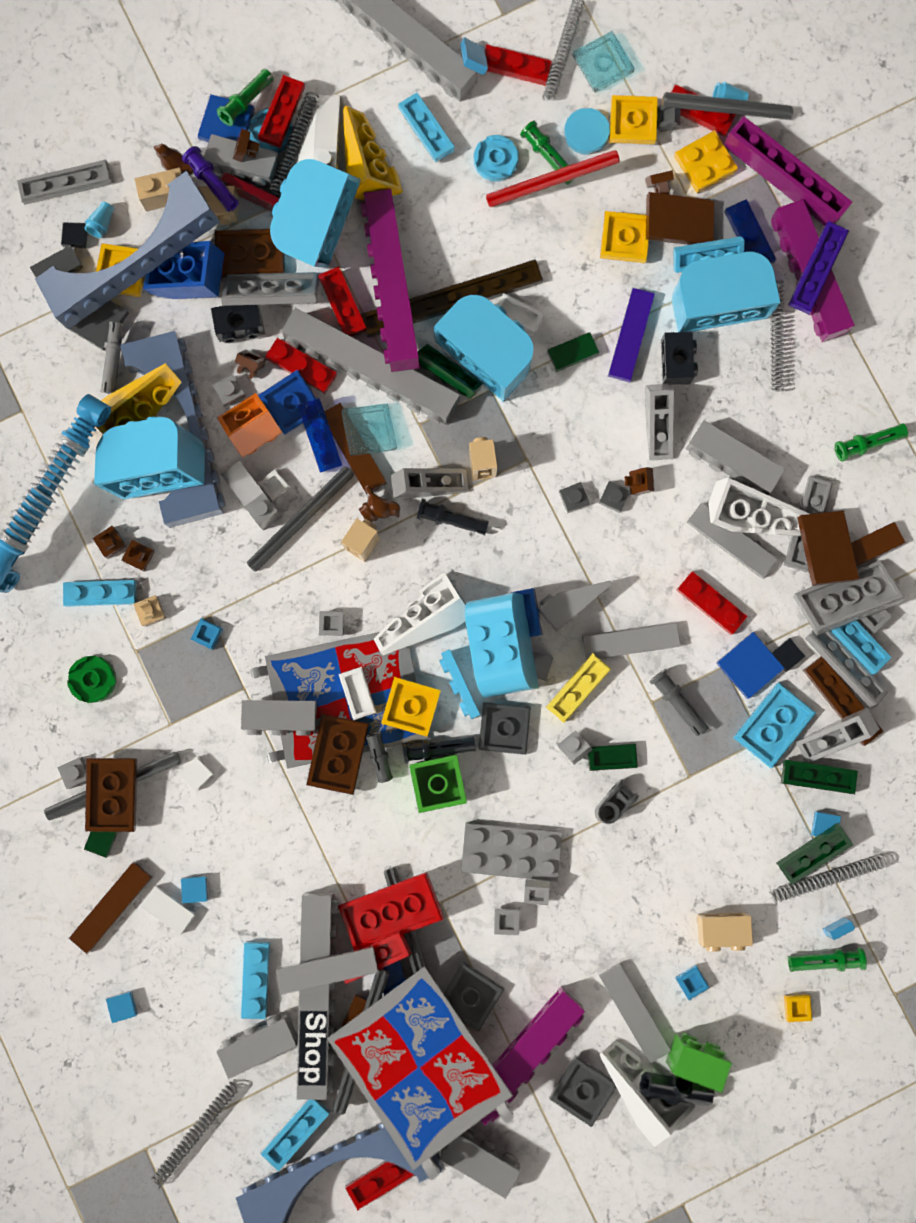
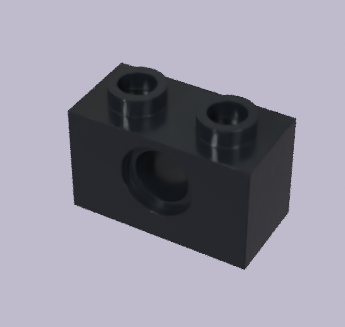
[211,305,265,343]
[661,332,698,385]

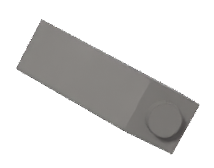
[645,384,674,460]
[221,461,282,530]
[391,468,469,498]
[539,580,612,632]
[796,707,879,763]

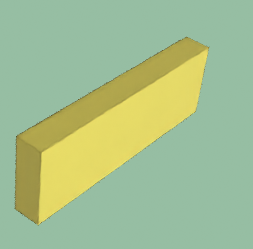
[545,653,611,723]

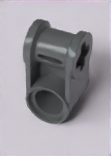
[595,779,639,824]

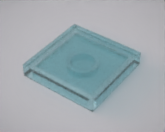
[572,31,635,93]
[341,403,397,456]

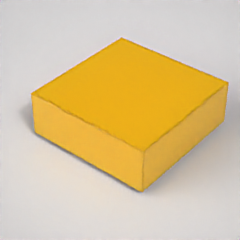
[784,994,812,1022]

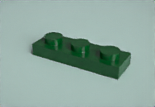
[418,344,484,399]
[781,760,858,795]
[776,823,853,885]

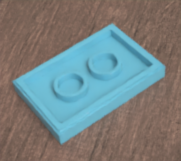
[733,682,816,769]

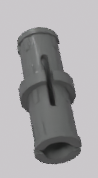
[366,732,393,783]

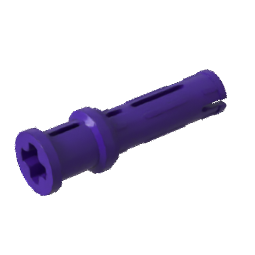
[182,146,239,212]

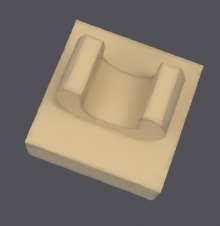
[133,595,166,627]

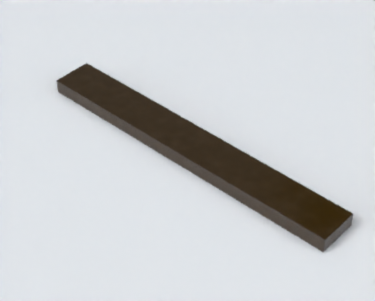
[360,259,543,338]

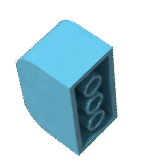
[270,159,361,269]
[672,251,780,332]
[434,295,533,402]
[94,417,205,500]
[465,592,539,697]

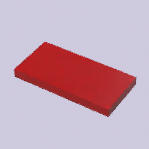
[338,872,445,951]

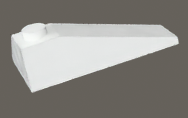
[293,95,340,169]
[709,478,809,536]
[374,572,466,655]
[600,1040,696,1147]

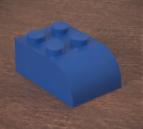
[143,241,224,299]

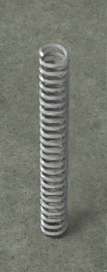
[542,0,585,100]
[770,280,785,392]
[769,855,887,904]
[151,1081,238,1190]

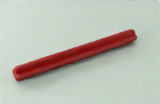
[486,150,620,207]

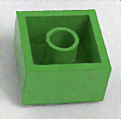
[409,755,467,813]
[666,1033,732,1093]

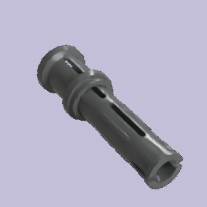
[649,669,708,736]

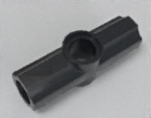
[639,1072,715,1106]

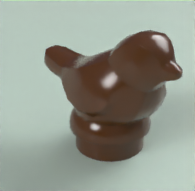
[154,144,194,174]
[359,485,400,522]

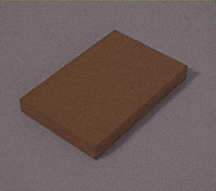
[646,192,714,245]
[215,229,285,278]
[797,511,859,586]
[306,714,369,795]
[85,757,137,832]

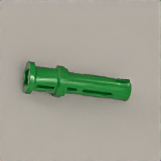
[217,69,274,126]
[520,120,574,185]
[834,423,908,462]
[788,947,867,972]

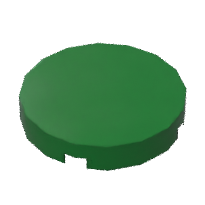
[67,656,116,703]

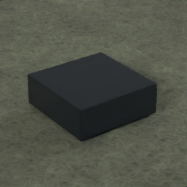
[61,222,88,248]
[771,638,805,672]

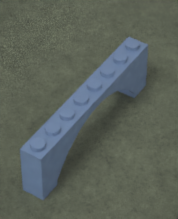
[35,171,220,329]
[120,331,226,528]
[236,1123,446,1223]

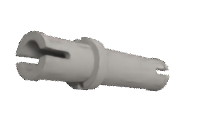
[100,322,125,394]

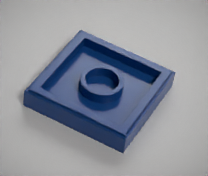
[197,94,255,142]
[258,370,323,435]
[716,632,784,699]

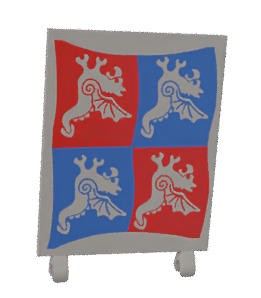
[250,632,428,769]
[327,966,514,1180]

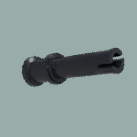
[416,498,489,536]
[402,736,476,764]

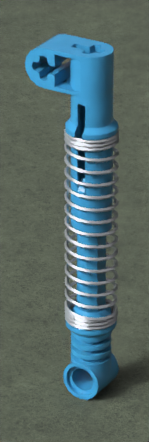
[0,394,111,593]

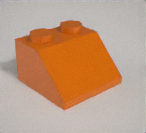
[217,393,282,458]

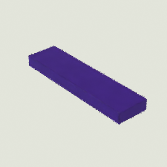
[788,221,850,315]
[607,288,655,383]

